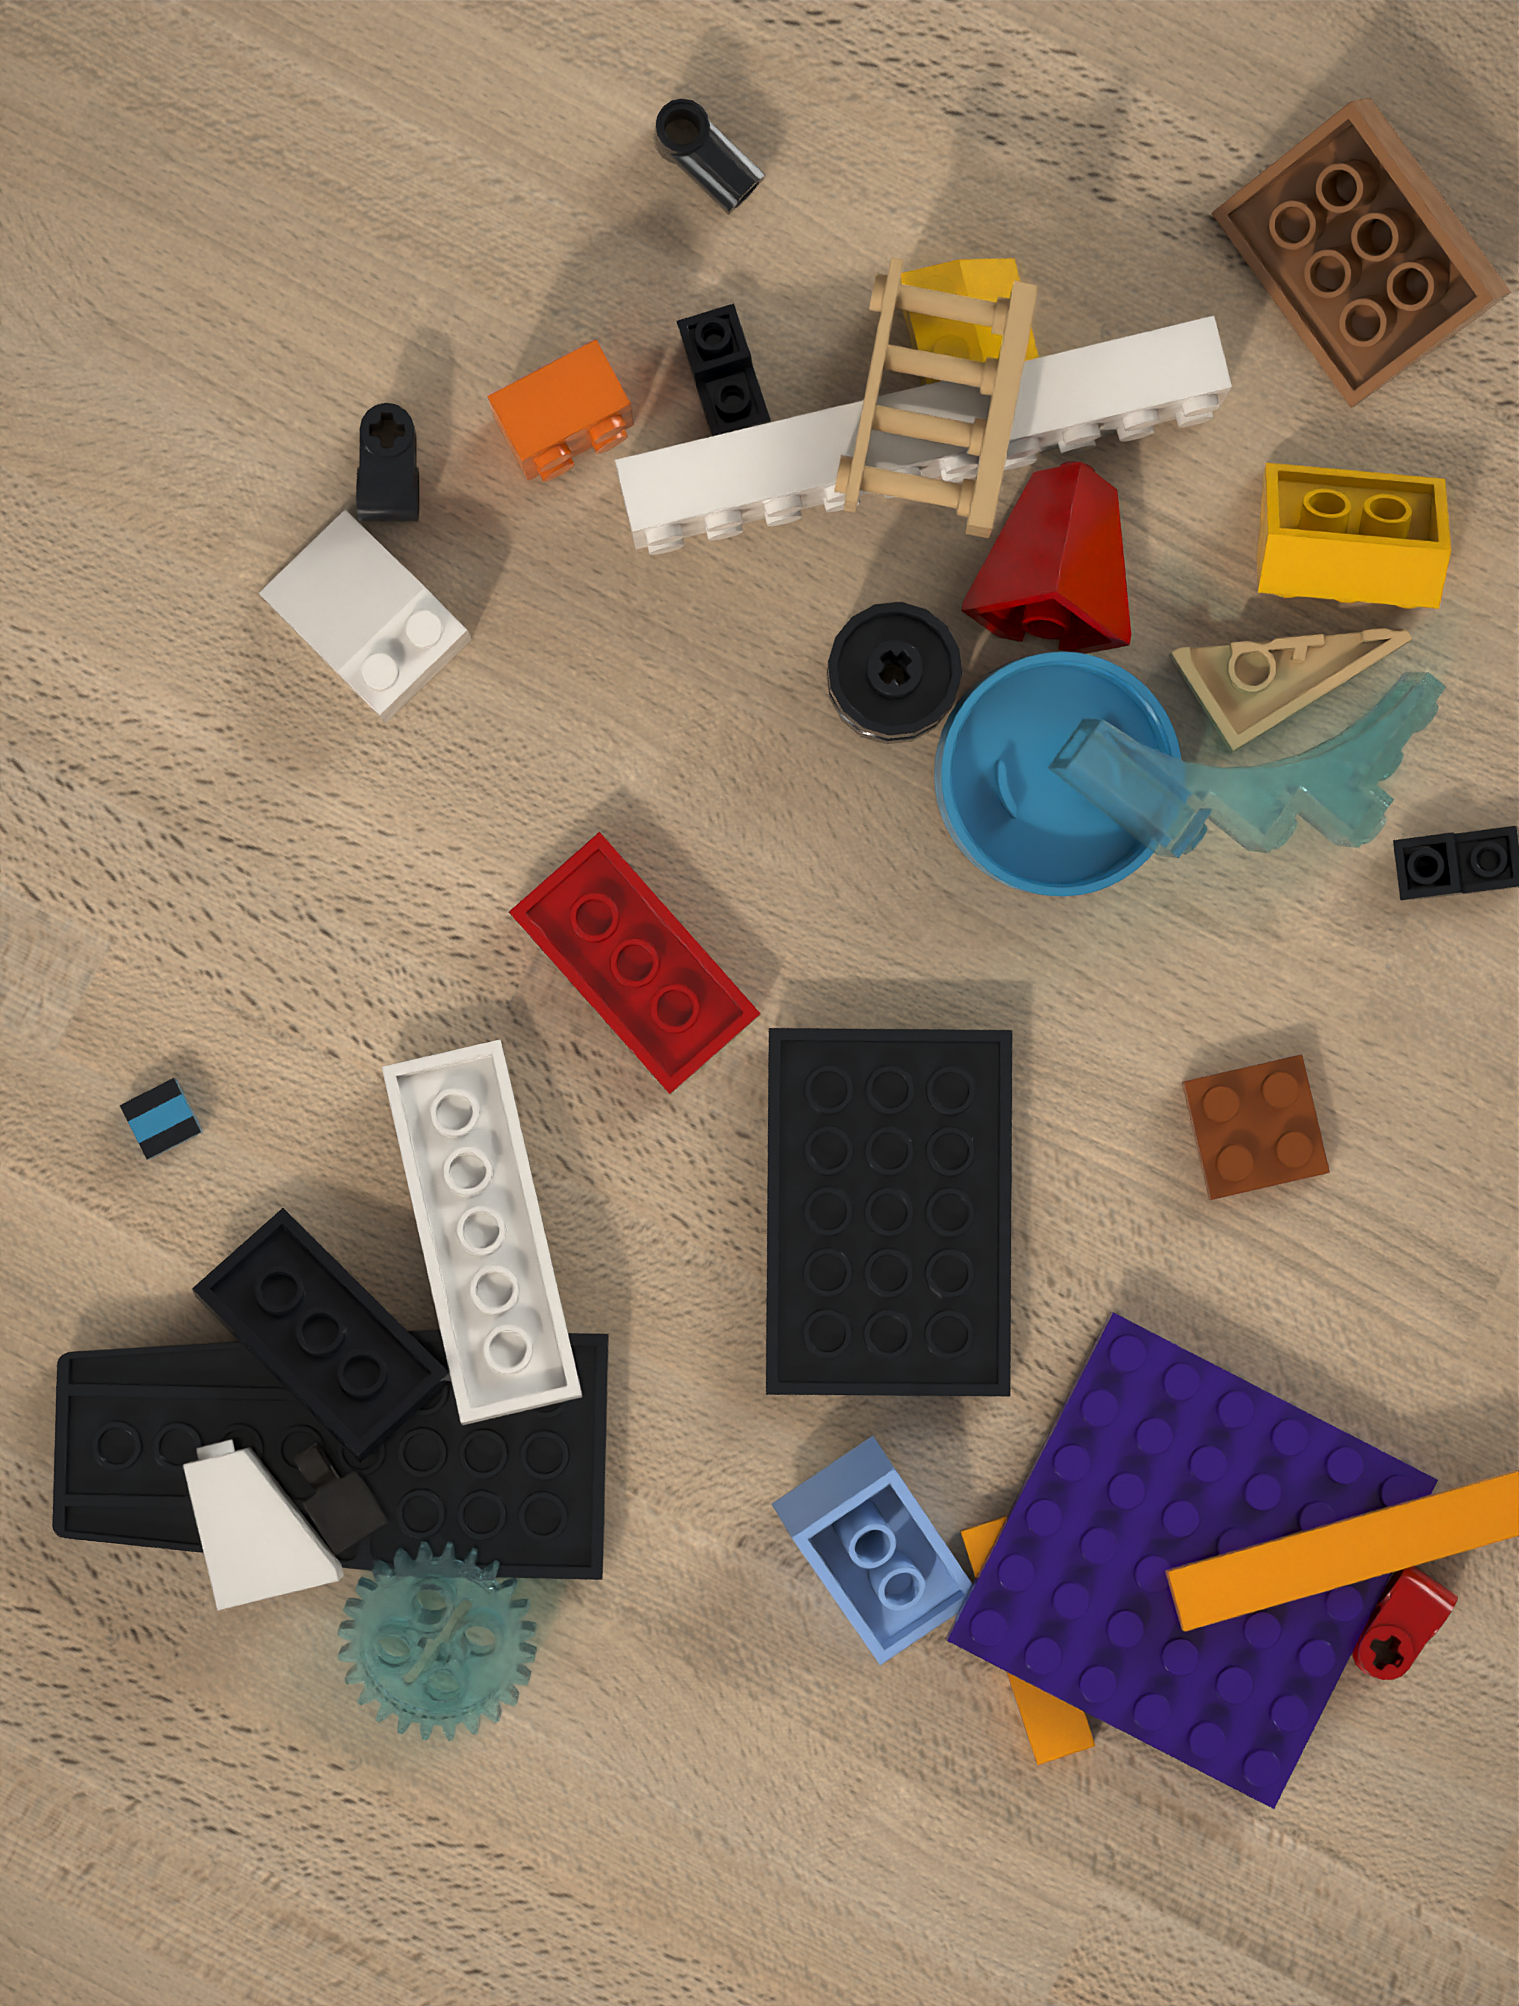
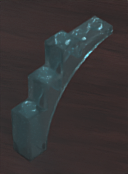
[1048,672,1446,858]

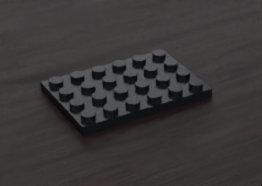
[766,1028,1012,1397]

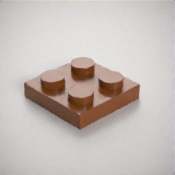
[1182,1054,1330,1200]

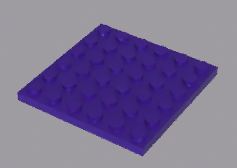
[945,1312,1438,1809]

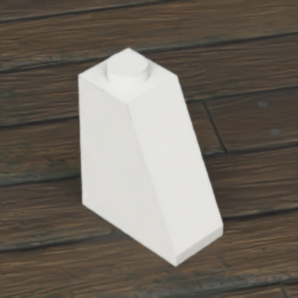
[183,1440,344,1610]

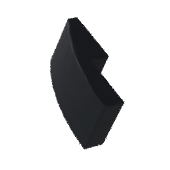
[676,303,771,437]
[1393,826,1519,901]

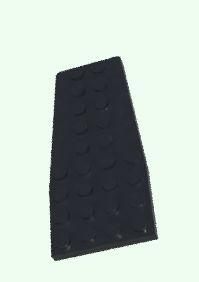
[52,1330,609,1580]

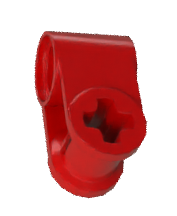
[1351,1566,1458,1680]

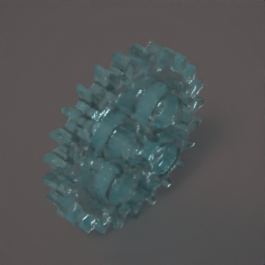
[337,1542,537,1741]

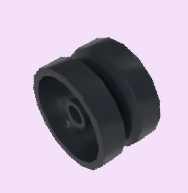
[826,602,962,744]

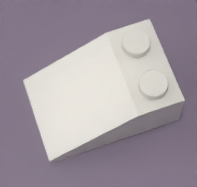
[259,510,472,723]

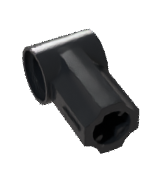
[654,98,765,215]

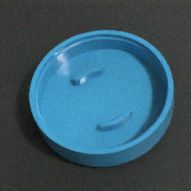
[934,652,1182,897]

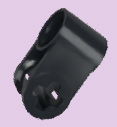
[356,403,420,522]

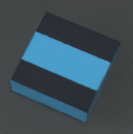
[119,1078,203,1160]

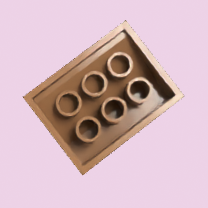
[1211,97,1512,408]

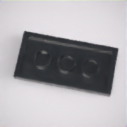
[192,1208,451,1463]

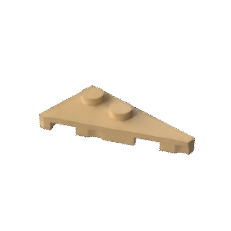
[1169,628,1413,753]

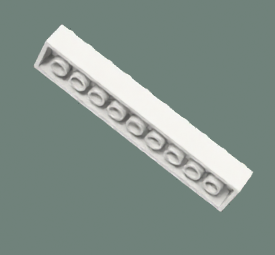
[615,316,1232,555]

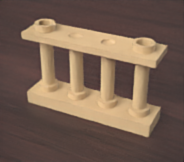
[834,257,1039,538]

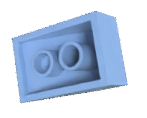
[772,1436,972,1665]

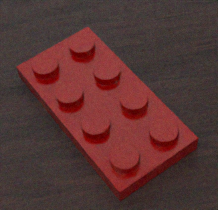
[509,832,761,1094]

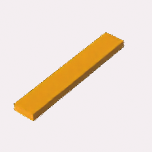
[1165,1470,1519,1631]

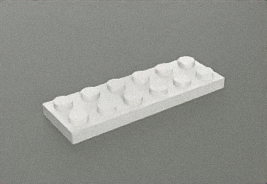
[382,1039,583,1425]

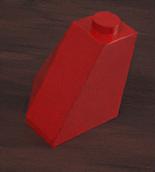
[961,461,1132,654]

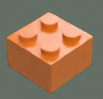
[487,339,634,482]

